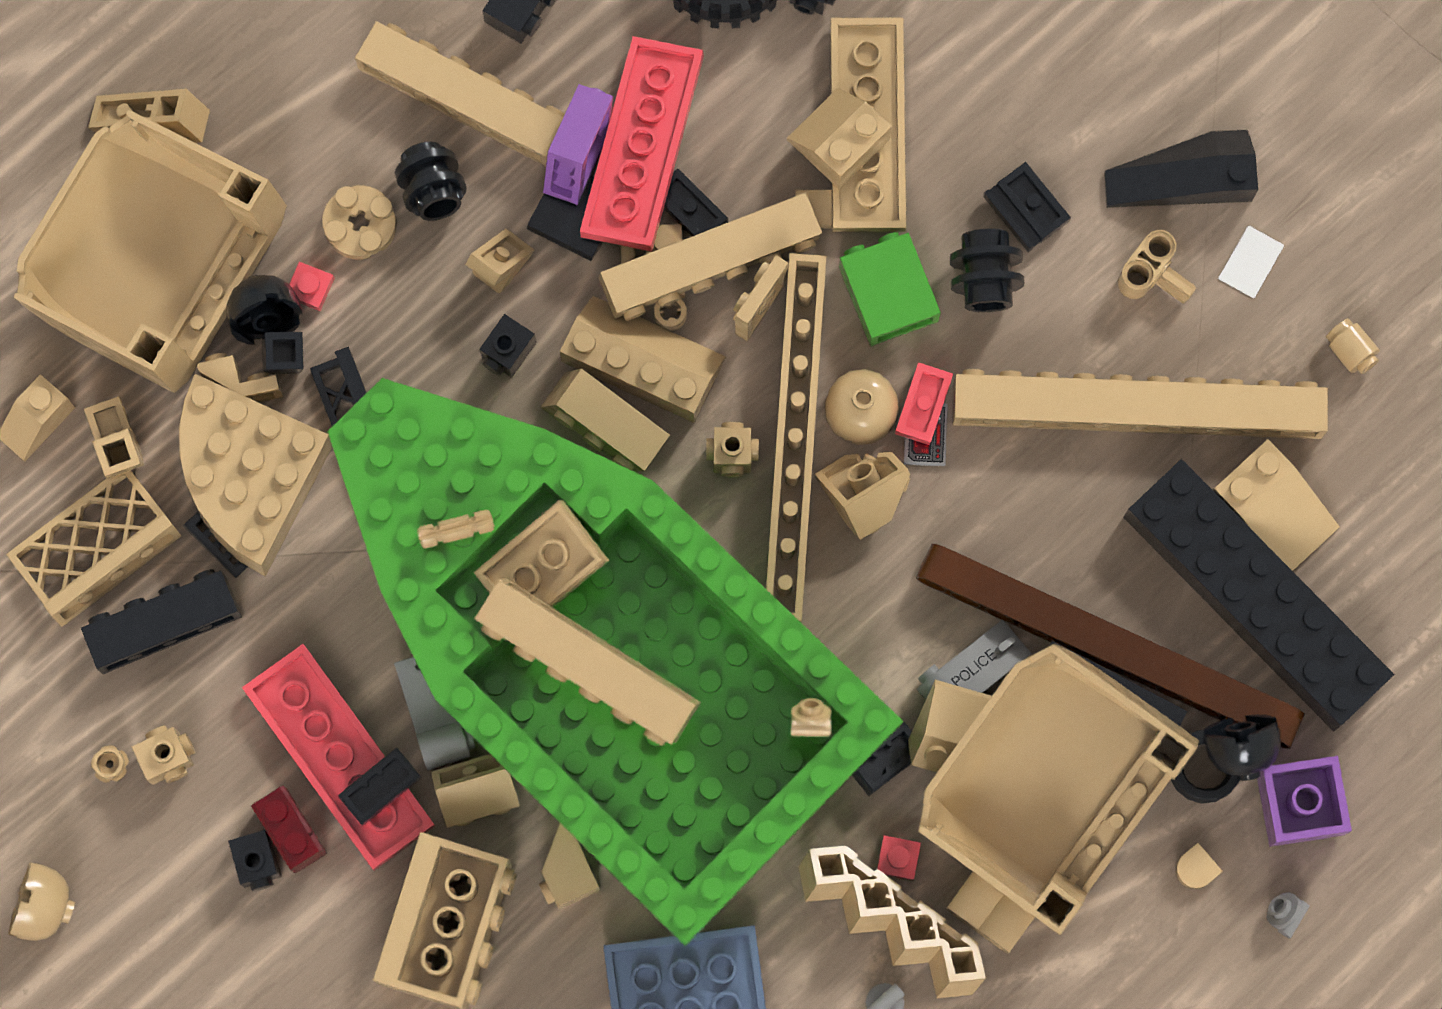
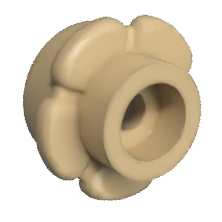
[91,745,129,783]

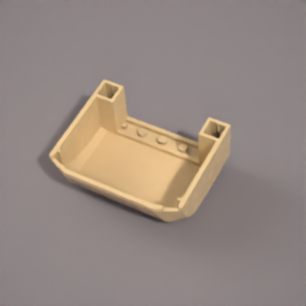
[14,110,287,393]
[918,644,1199,935]

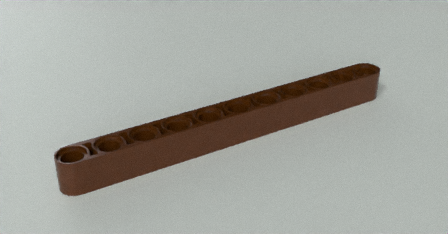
[916,544,1305,749]

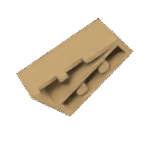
[540,369,670,472]

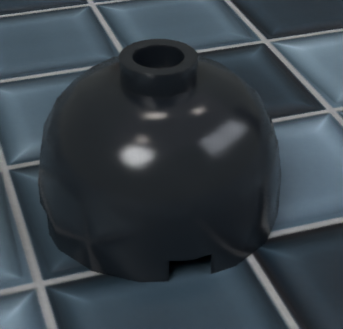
[227,275,302,345]
[1203,714,1281,781]

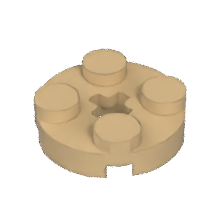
[322,185,397,260]

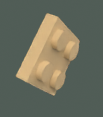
[733,255,789,342]

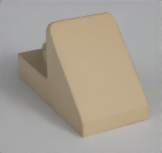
[465,229,535,293]

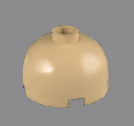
[825,369,899,445]
[8,862,75,941]

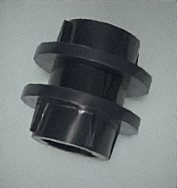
[949,229,1025,313]

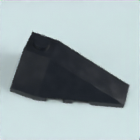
[1104,130,1258,208]

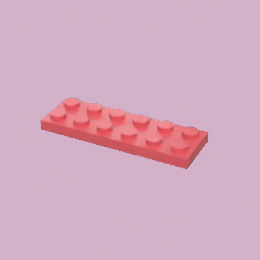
[580,36,704,252]
[242,644,435,871]

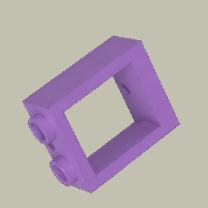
[543,84,613,205]

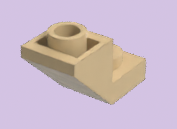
[197,353,283,403]

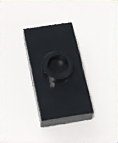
[852,722,912,796]
[338,747,422,826]

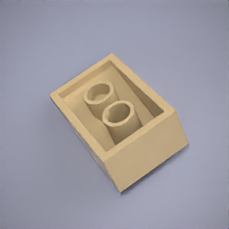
[1213,439,1340,571]

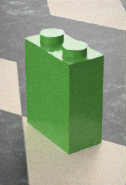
[839,232,941,347]

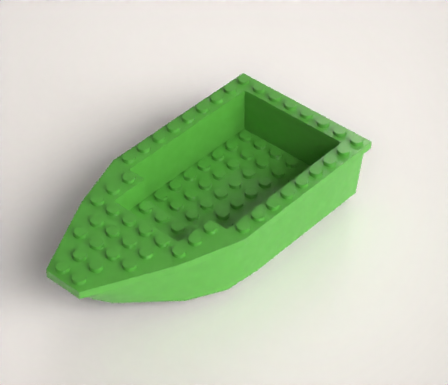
[328,378,903,946]

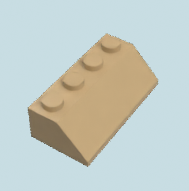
[560,296,726,423]

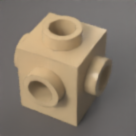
[706,422,759,477]
[132,726,195,785]

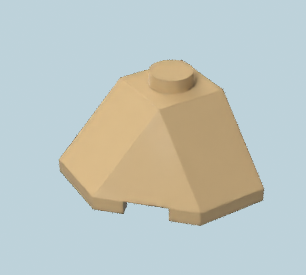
[814,452,910,540]

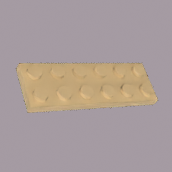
[830,18,906,232]

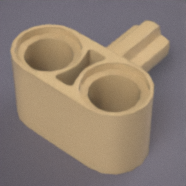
[1118,230,1196,303]

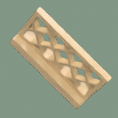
[6,470,181,627]

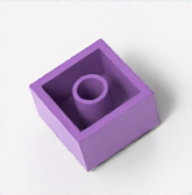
[1257,756,1352,847]

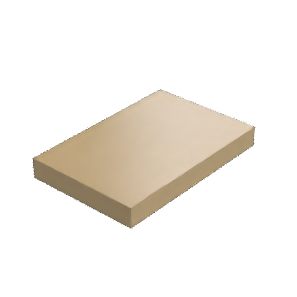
[474,500,609,608]

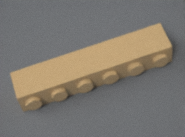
[355,21,565,166]
[598,192,822,321]
[475,578,701,746]

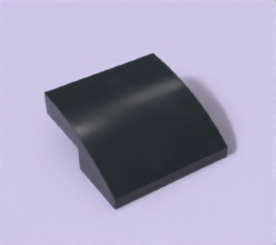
[527,176,603,261]

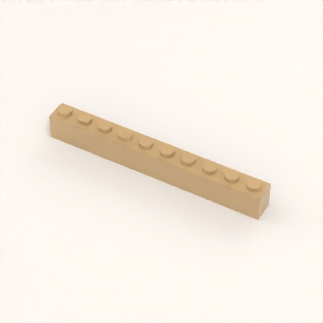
[766,253,827,622]
[953,369,1328,439]

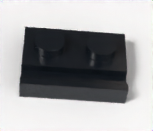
[983,162,1071,252]

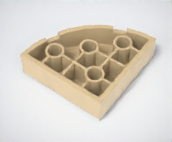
[179,374,332,577]

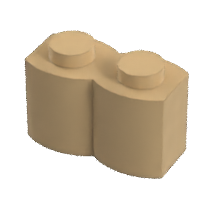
[946,872,1035,954]

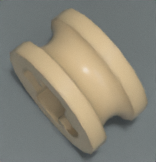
[654,298,687,331]

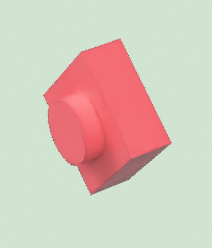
[289,262,335,311]
[877,835,921,881]

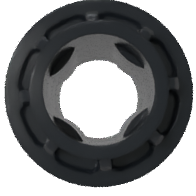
[394,141,467,221]

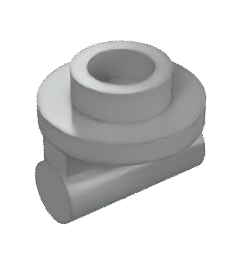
[1267,892,1310,939]
[866,983,905,1009]

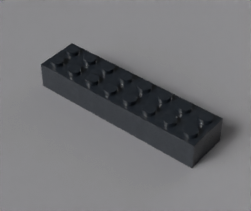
[1123,459,1395,732]

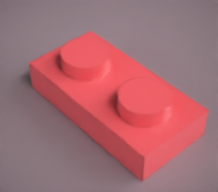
[895,362,953,445]

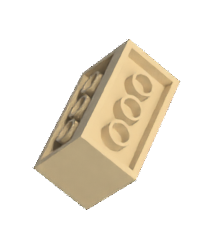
[373,832,517,1009]

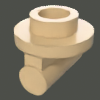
[791,699,831,737]

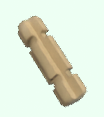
[418,510,494,548]

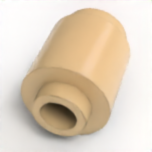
[1326,318,1380,374]

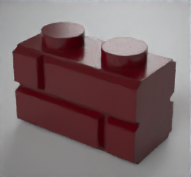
[251,786,327,873]

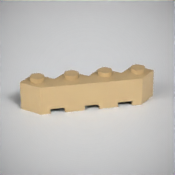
[798,846,986,998]

